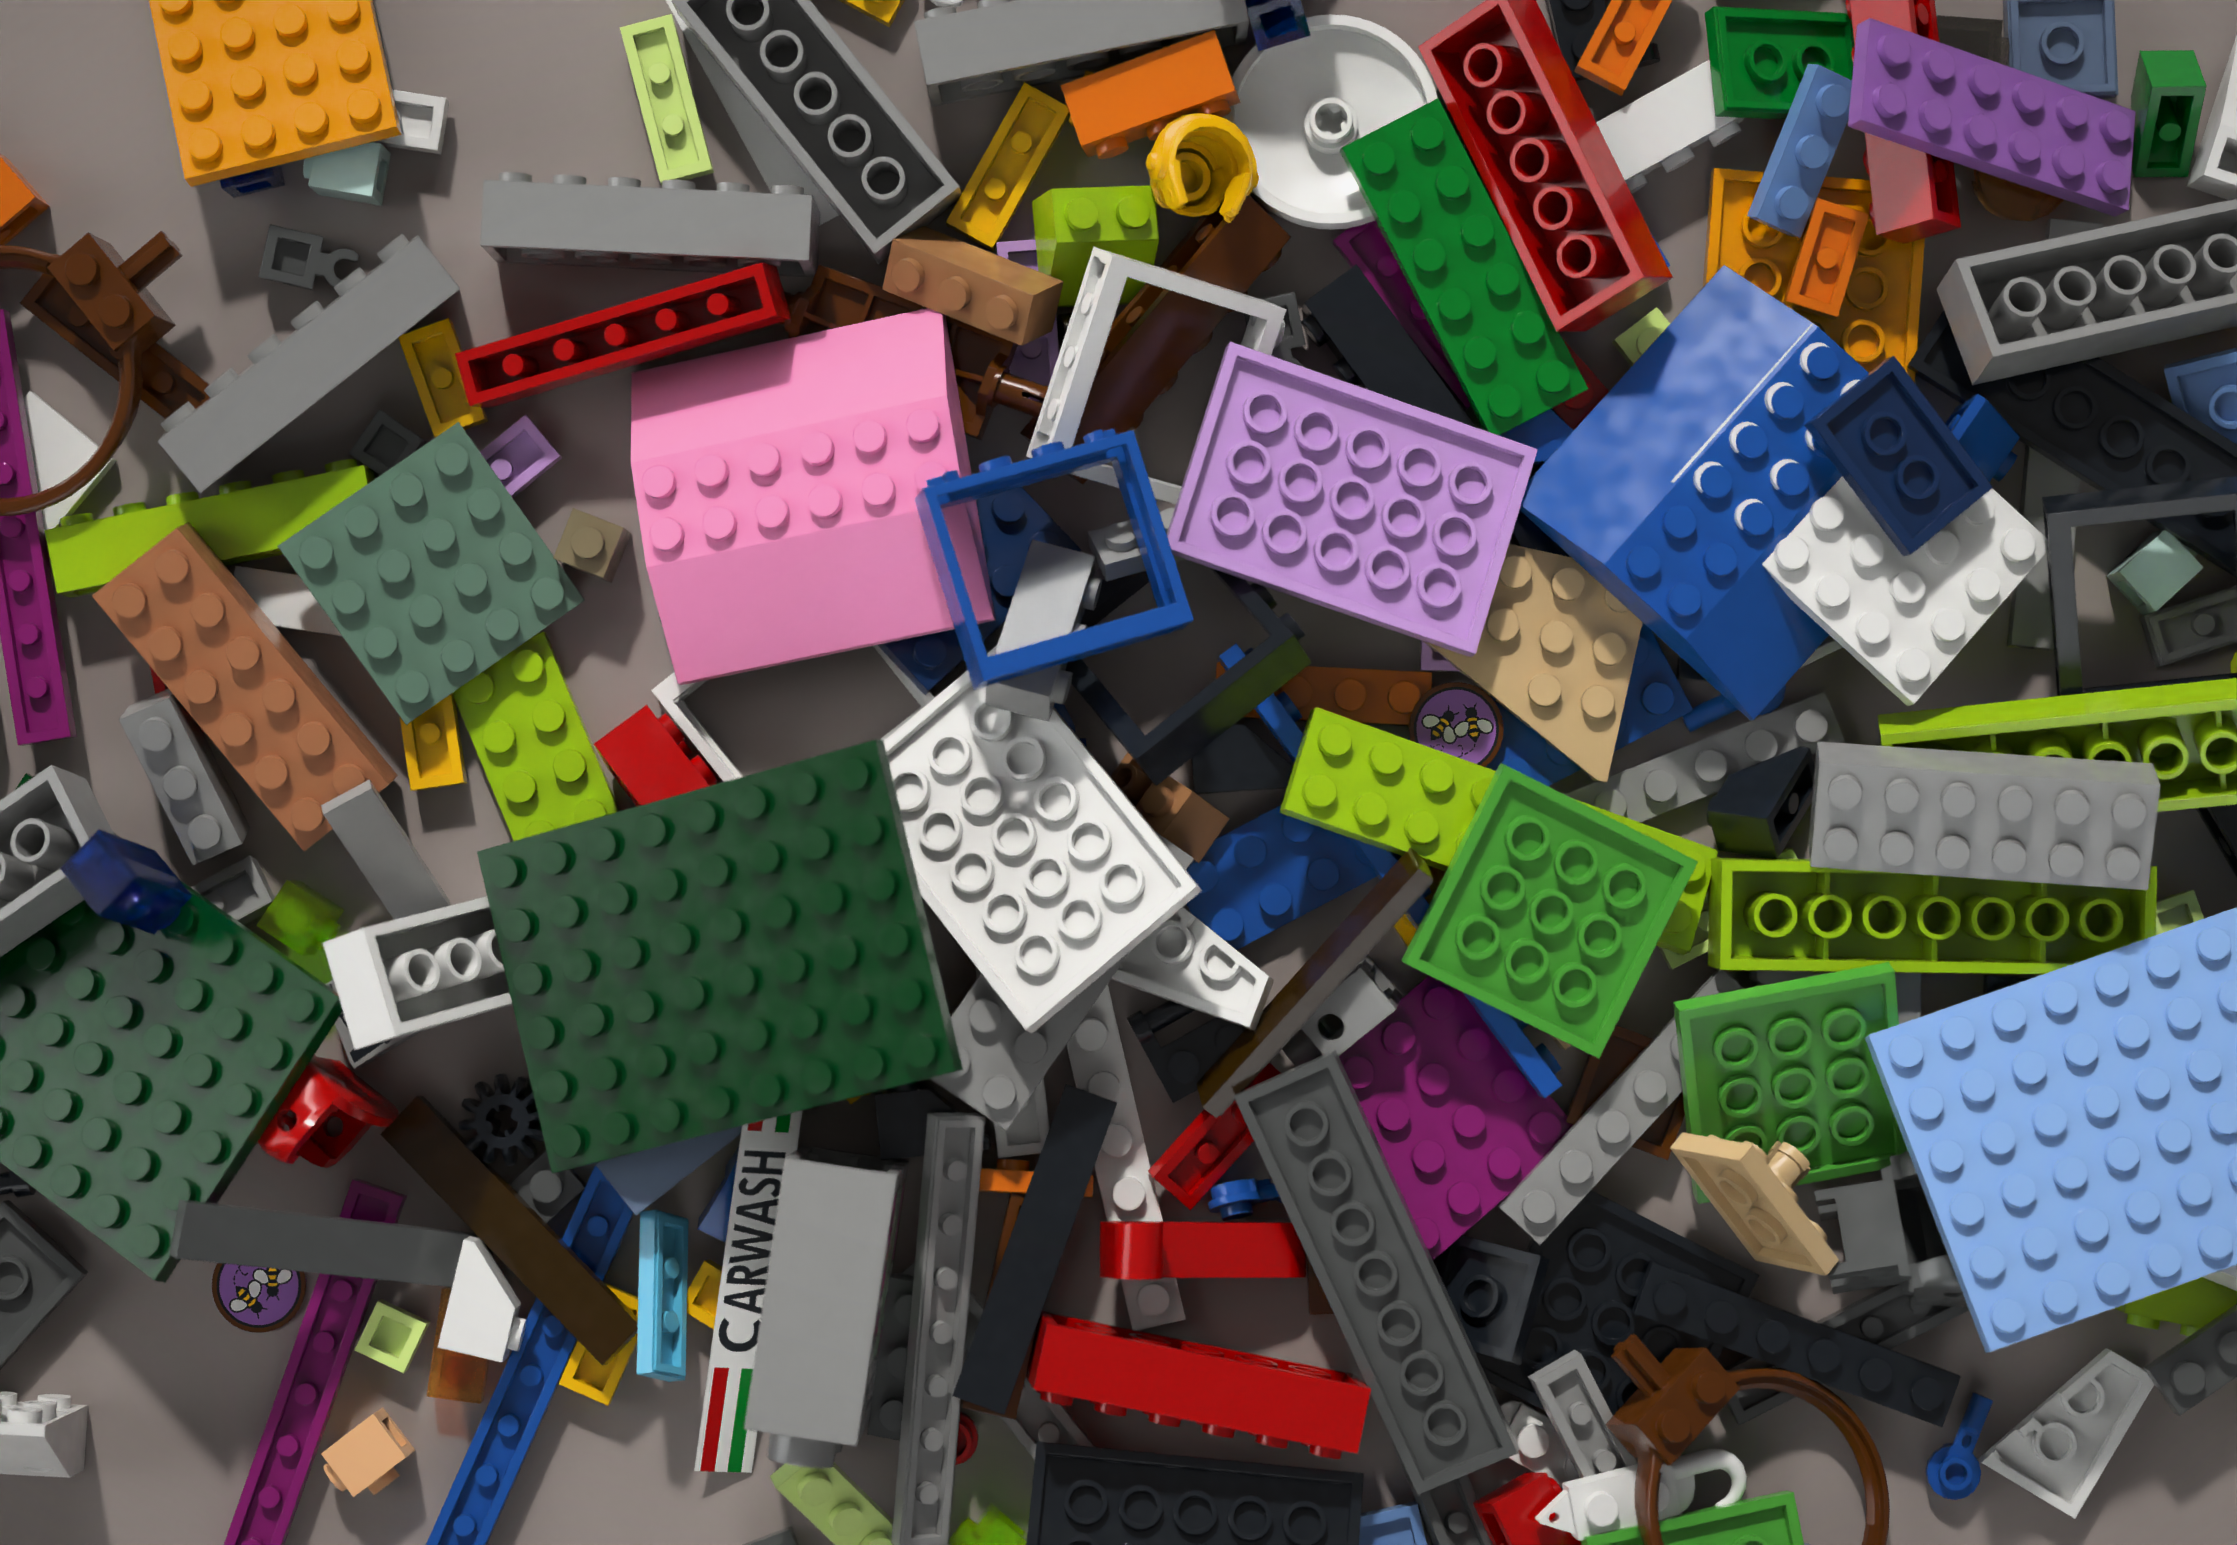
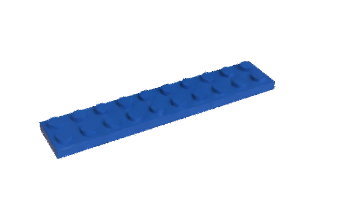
[1186,623,1693,950]

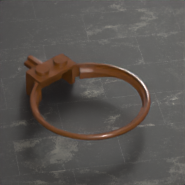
[0,231,183,517]
[1605,1334,1890,1545]

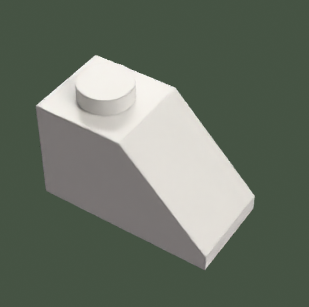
[438,1236,527,1362]

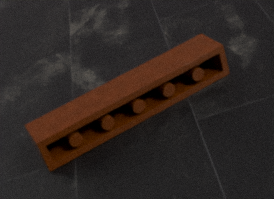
[1020,196,1291,484]

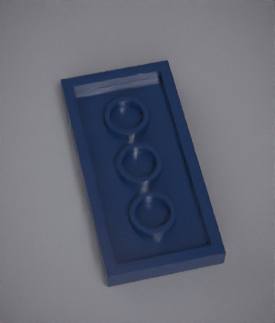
[878,487,1082,695]

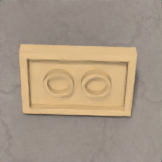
[1670,1132,1839,1276]

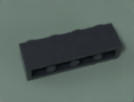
[1301,264,1476,427]

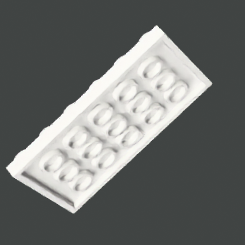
[1671,323,2049,706]
[884,645,1202,1033]

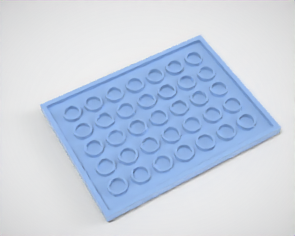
[1865,907,2237,1353]

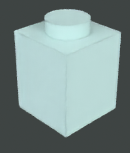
[303,142,391,206]
[2106,530,2204,615]

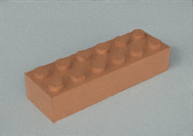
[92,522,398,851]

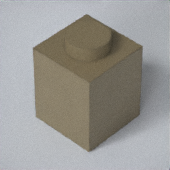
[553,508,631,583]

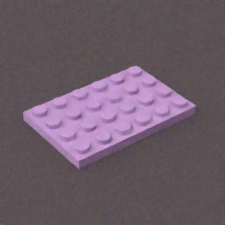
[1167,342,1538,657]

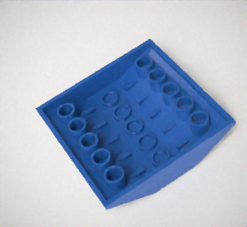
[1520,265,1869,721]

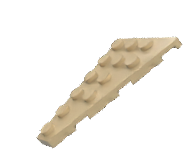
[1423,544,1643,783]

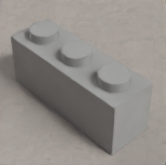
[985,539,1102,722]
[119,689,250,866]

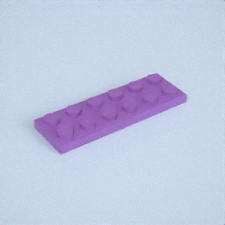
[1848,18,2136,217]

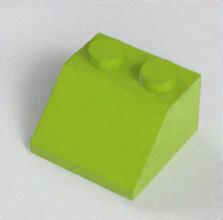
[1032,185,1159,307]

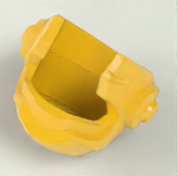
[1146,113,1259,223]

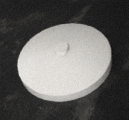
[1223,14,1437,230]

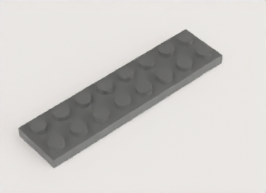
[1234,1050,1519,1495]

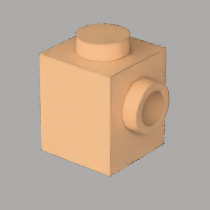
[321,1407,415,1497]

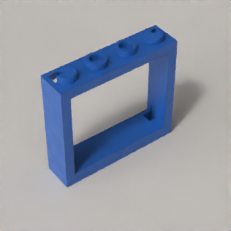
[914,429,1194,690]

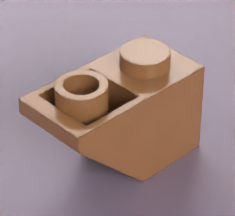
[1111,752,1230,863]

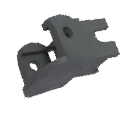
[1814,1150,1968,1308]

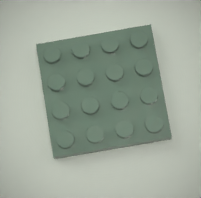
[278,422,585,725]

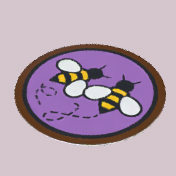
[1409,682,1504,767]
[212,1263,306,1333]

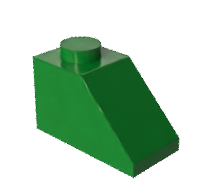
[2131,50,2207,177]

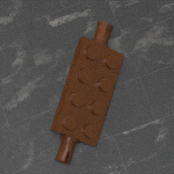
[779,264,1048,440]

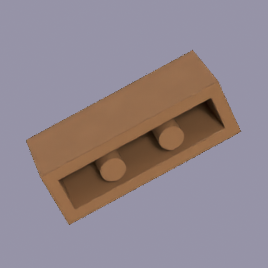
[882,226,1064,346]

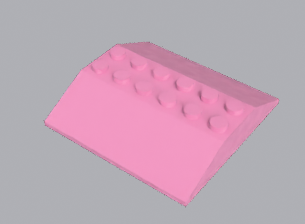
[631,308,996,685]

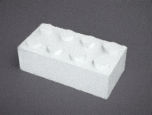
[323,896,512,1050]

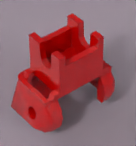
[258,1055,399,1168]

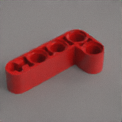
[1099,1221,1306,1280]

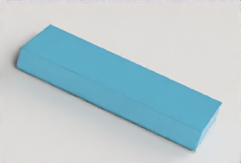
[637,1209,689,1382]

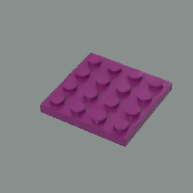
[1339,975,1573,1260]

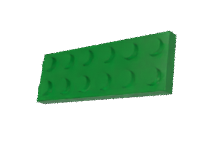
[1340,98,1588,435]

